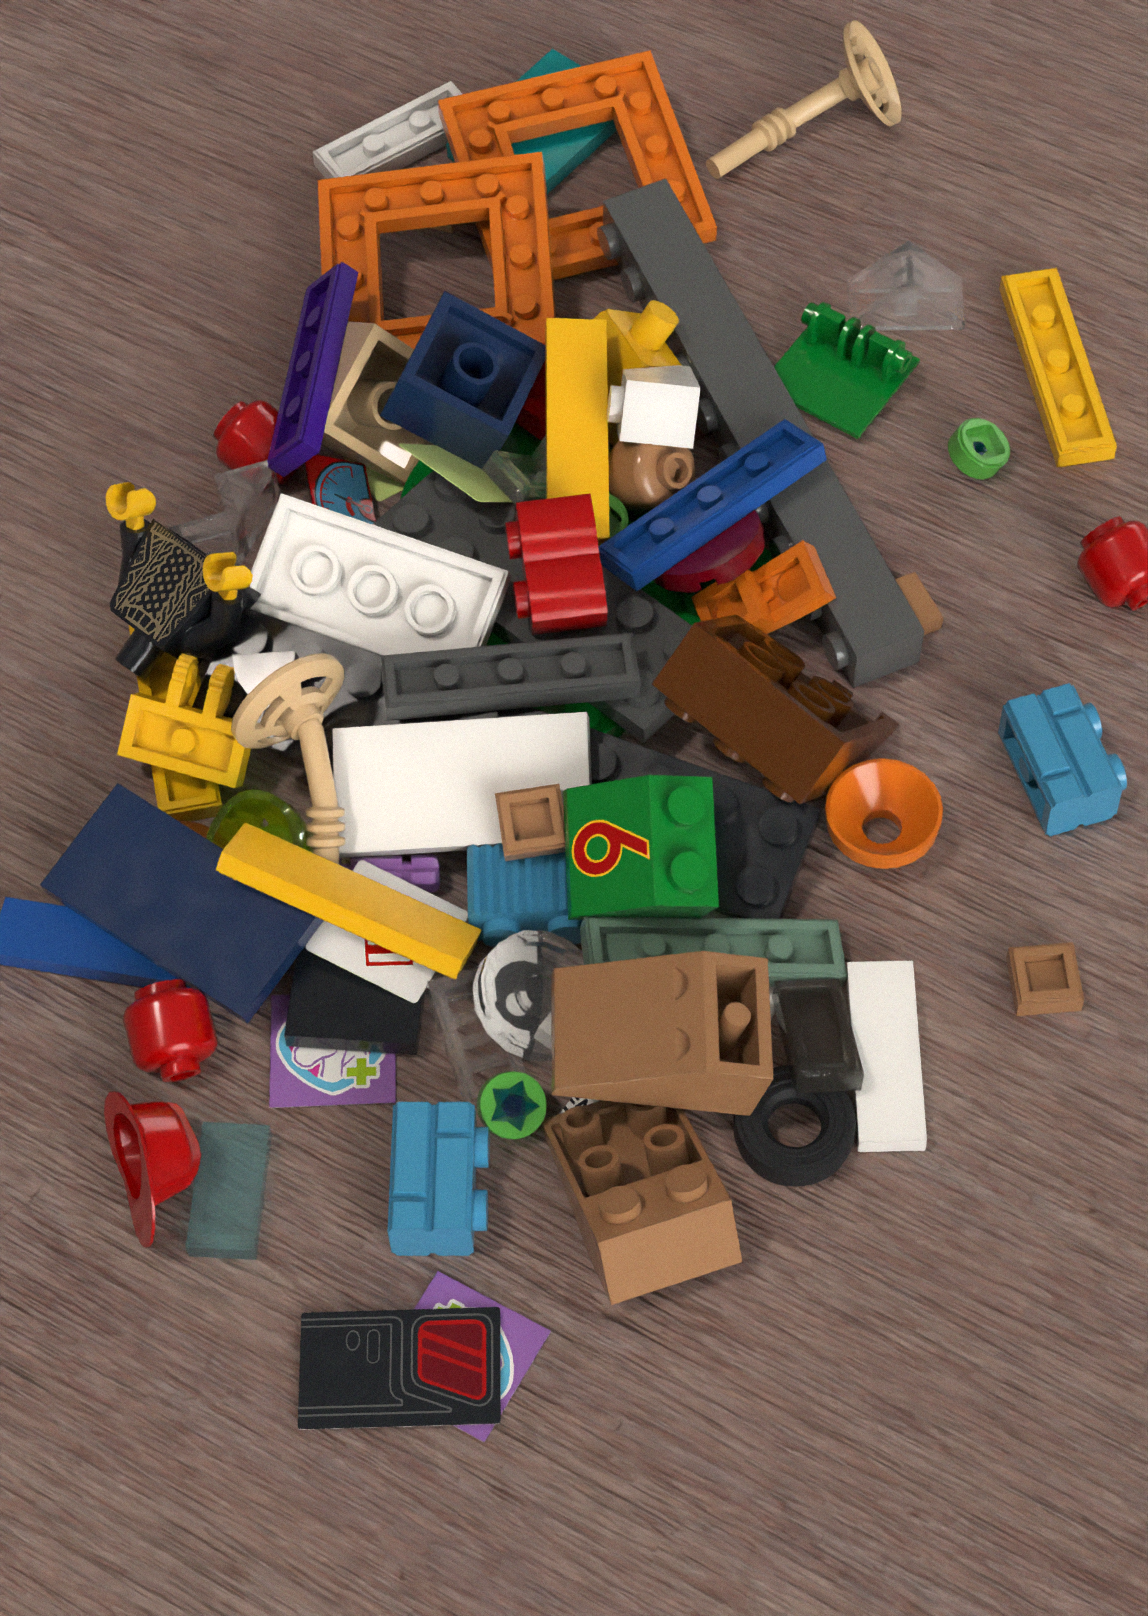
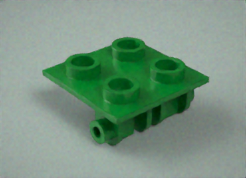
[774,302,920,439]

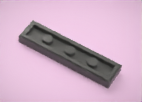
[380,633,641,721]

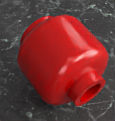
[213,400,300,488]
[1077,516,1148,611]
[123,979,218,1082]

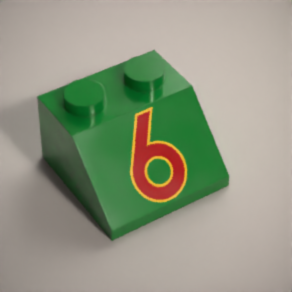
[563,775,719,920]

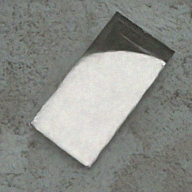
[772,979,864,1093]

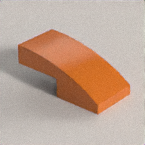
[691,540,837,634]

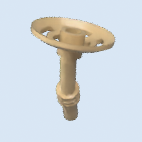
[706,20,902,179]
[231,653,345,865]

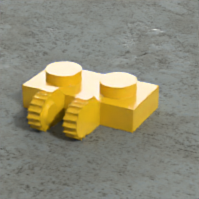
[117,653,251,788]

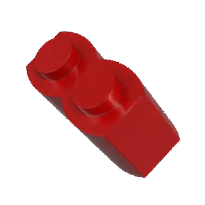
[505,494,608,635]

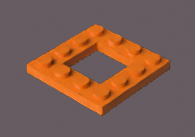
[438,50,717,280]
[317,152,556,349]

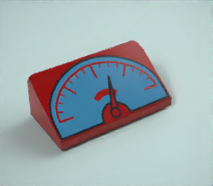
[305,455,376,524]

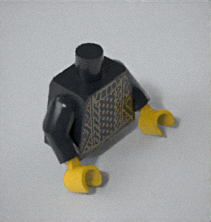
[105,482,261,679]

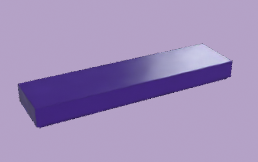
[267,262,358,477]

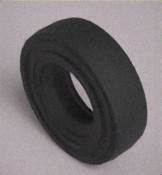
[733,1065,856,1187]

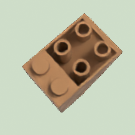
[551,951,773,1116]
[541,1100,743,1305]

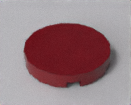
[653,510,765,593]

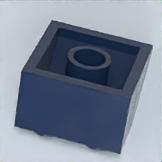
[380,291,545,472]

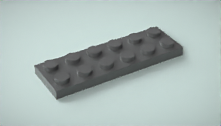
[372,470,692,743]

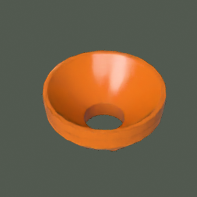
[825,758,943,869]

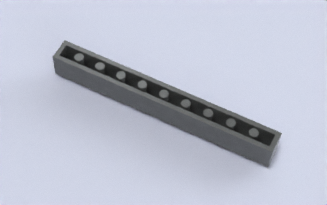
[597,179,925,688]

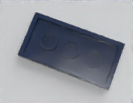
[40,783,324,1024]

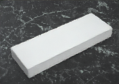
[312,81,462,179]
[846,960,927,1152]

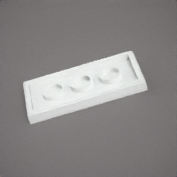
[250,493,512,655]
[333,712,592,858]

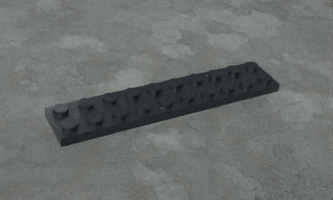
[192,608,821,919]

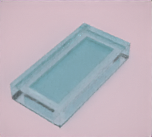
[186,1122,272,1260]

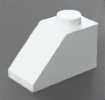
[607,365,700,449]

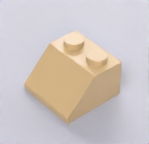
[322,321,434,485]

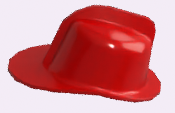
[104,1091,201,1248]

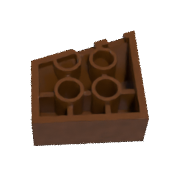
[652,615,899,804]

